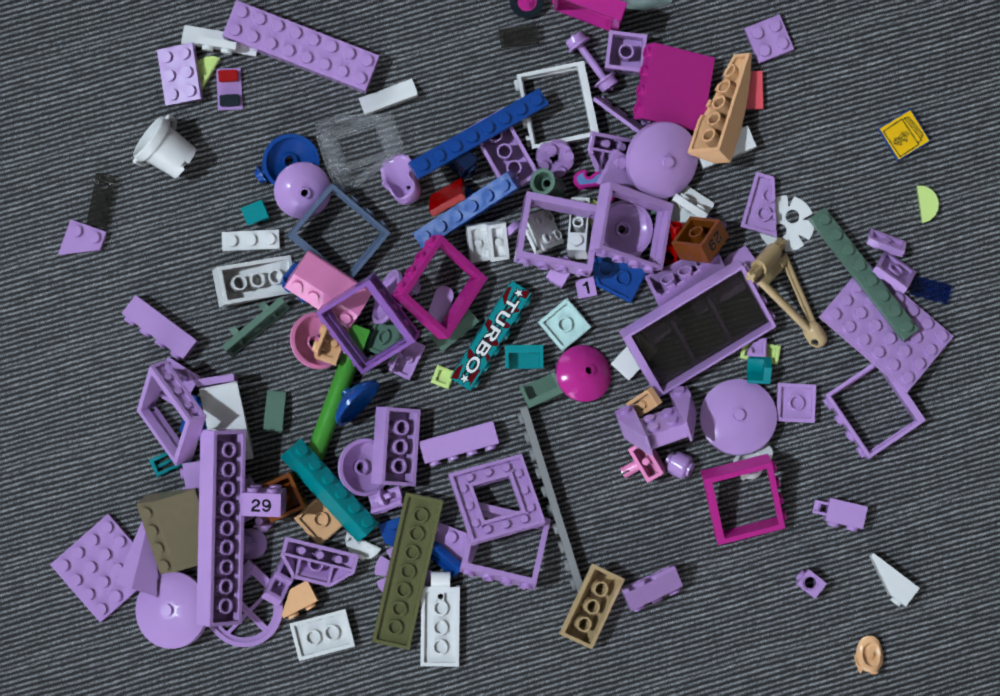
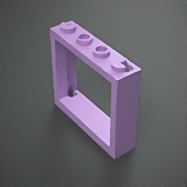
[589,181,674,274]
[513,191,596,277]
[137,360,206,466]
[823,363,926,459]
[459,502,551,590]

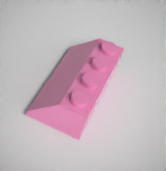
[284,250,372,329]

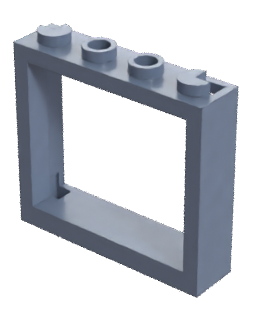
[286,183,390,278]

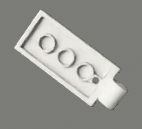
[420,571,460,667]

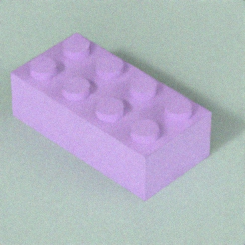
[470,109,537,187]
[371,407,421,487]

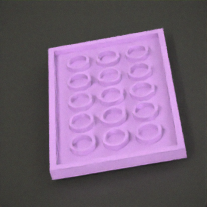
[819,262,954,393]

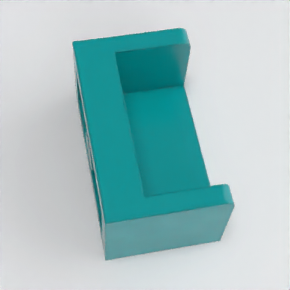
[505,345,544,369]

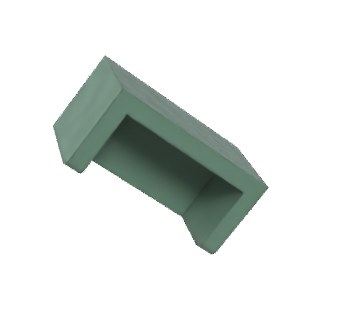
[519,372,564,409]

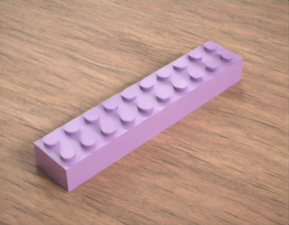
[196,428,246,627]

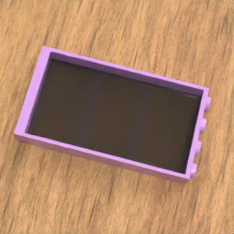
[618,259,777,397]

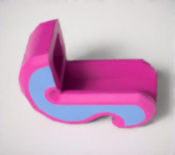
[573,170,616,204]

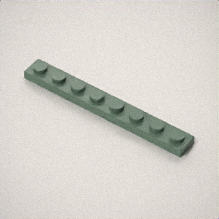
[809,208,919,342]

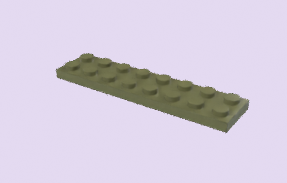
[372,491,444,650]

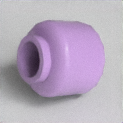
[665,451,695,479]

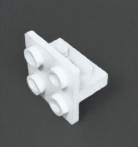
[670,185,714,227]
[526,209,564,254]

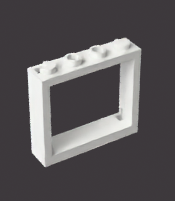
[514,61,599,151]

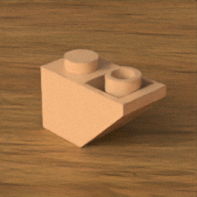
[282,581,319,620]

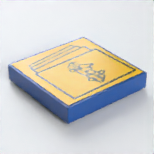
[877,109,930,162]

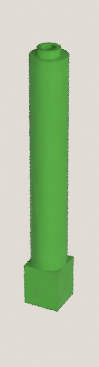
[308,324,371,460]

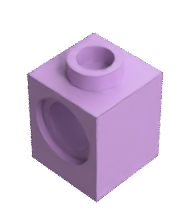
[795,569,827,599]

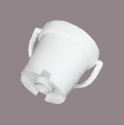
[133,114,196,178]

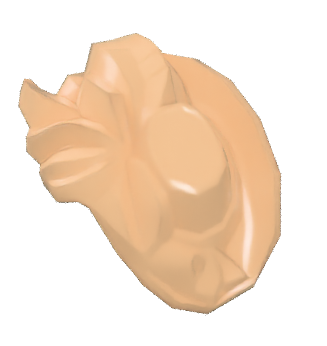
[854,636,883,674]

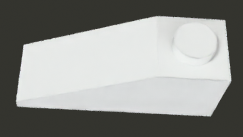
[869,553,920,607]

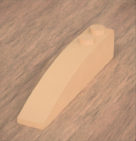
[687,53,752,164]

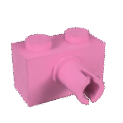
[620,445,667,483]

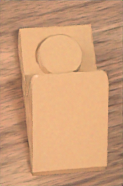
[626,387,662,418]

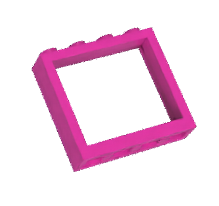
[552,0,627,31]
[392,235,488,339]
[701,454,787,545]

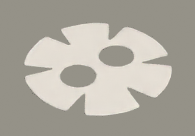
[760,195,814,252]

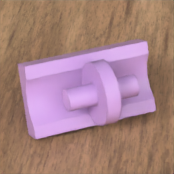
[368,486,404,516]

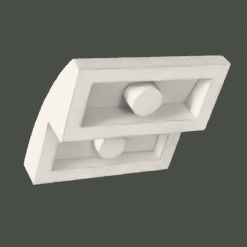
[465,222,510,263]

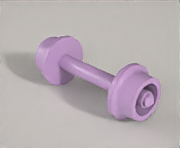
[566,31,618,93]

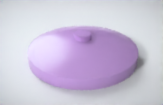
[625,121,698,199]
[700,379,777,456]
[135,571,206,649]

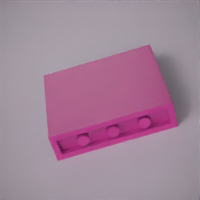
[633,42,715,133]

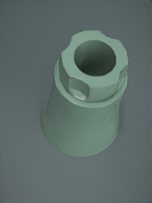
[530,168,566,197]

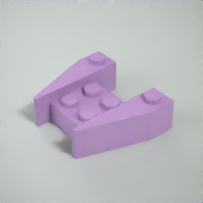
[614,385,697,456]

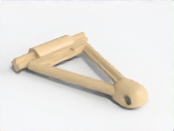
[746,237,828,348]

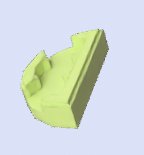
[198,56,220,90]
[916,186,939,224]

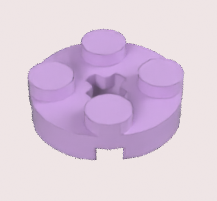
[535,139,574,177]

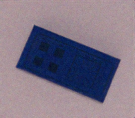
[909,276,952,304]

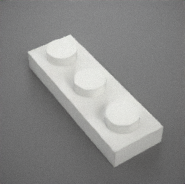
[222,229,280,252]

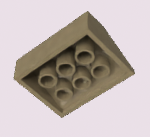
[136,488,199,574]

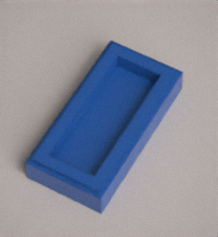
[430,540,461,578]

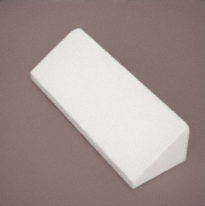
[359,79,419,116]

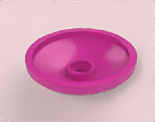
[556,345,611,402]

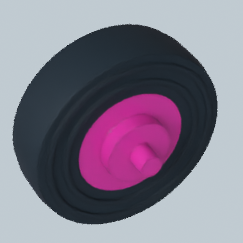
[509,0,544,18]

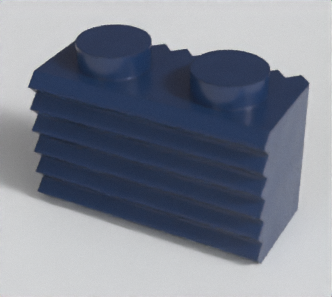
[446,150,479,179]

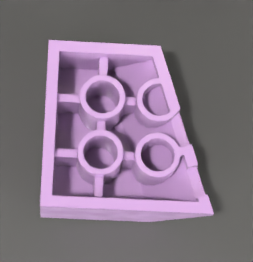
[620,565,683,612]

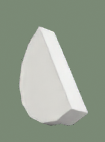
[345,532,382,560]

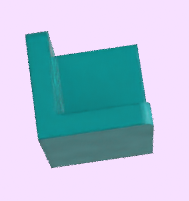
[240,199,270,226]
[746,357,772,384]

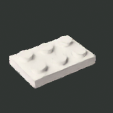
[290,609,355,661]

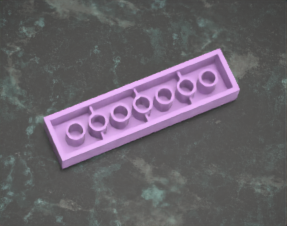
[222,0,380,94]

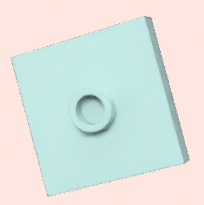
[538,298,591,352]

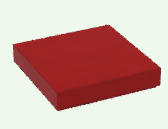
[429,178,466,216]

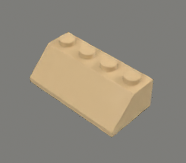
[559,564,625,649]

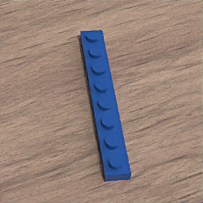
[408,88,549,180]

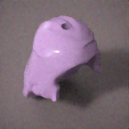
[380,153,422,205]

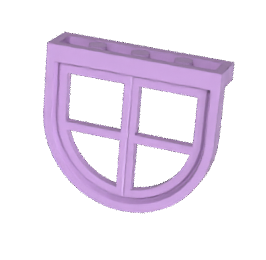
[209,559,284,647]

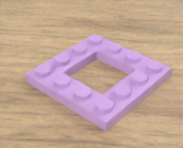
[448,454,546,546]

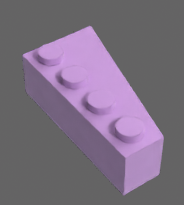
[644,252,725,307]

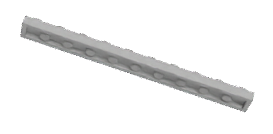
[517,406,583,593]

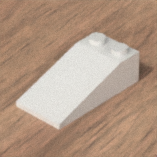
[212,255,293,308]
[199,381,254,460]

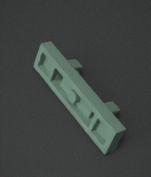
[222,297,291,357]

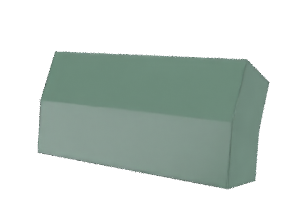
[427,308,479,352]

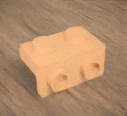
[312,324,349,366]

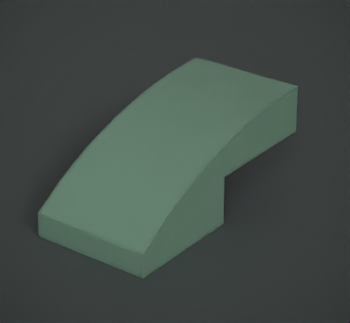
[263,390,287,433]

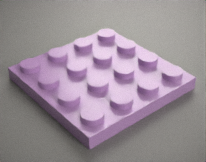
[50,514,159,623]

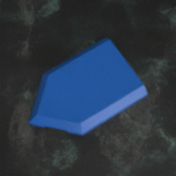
[592,257,646,303]

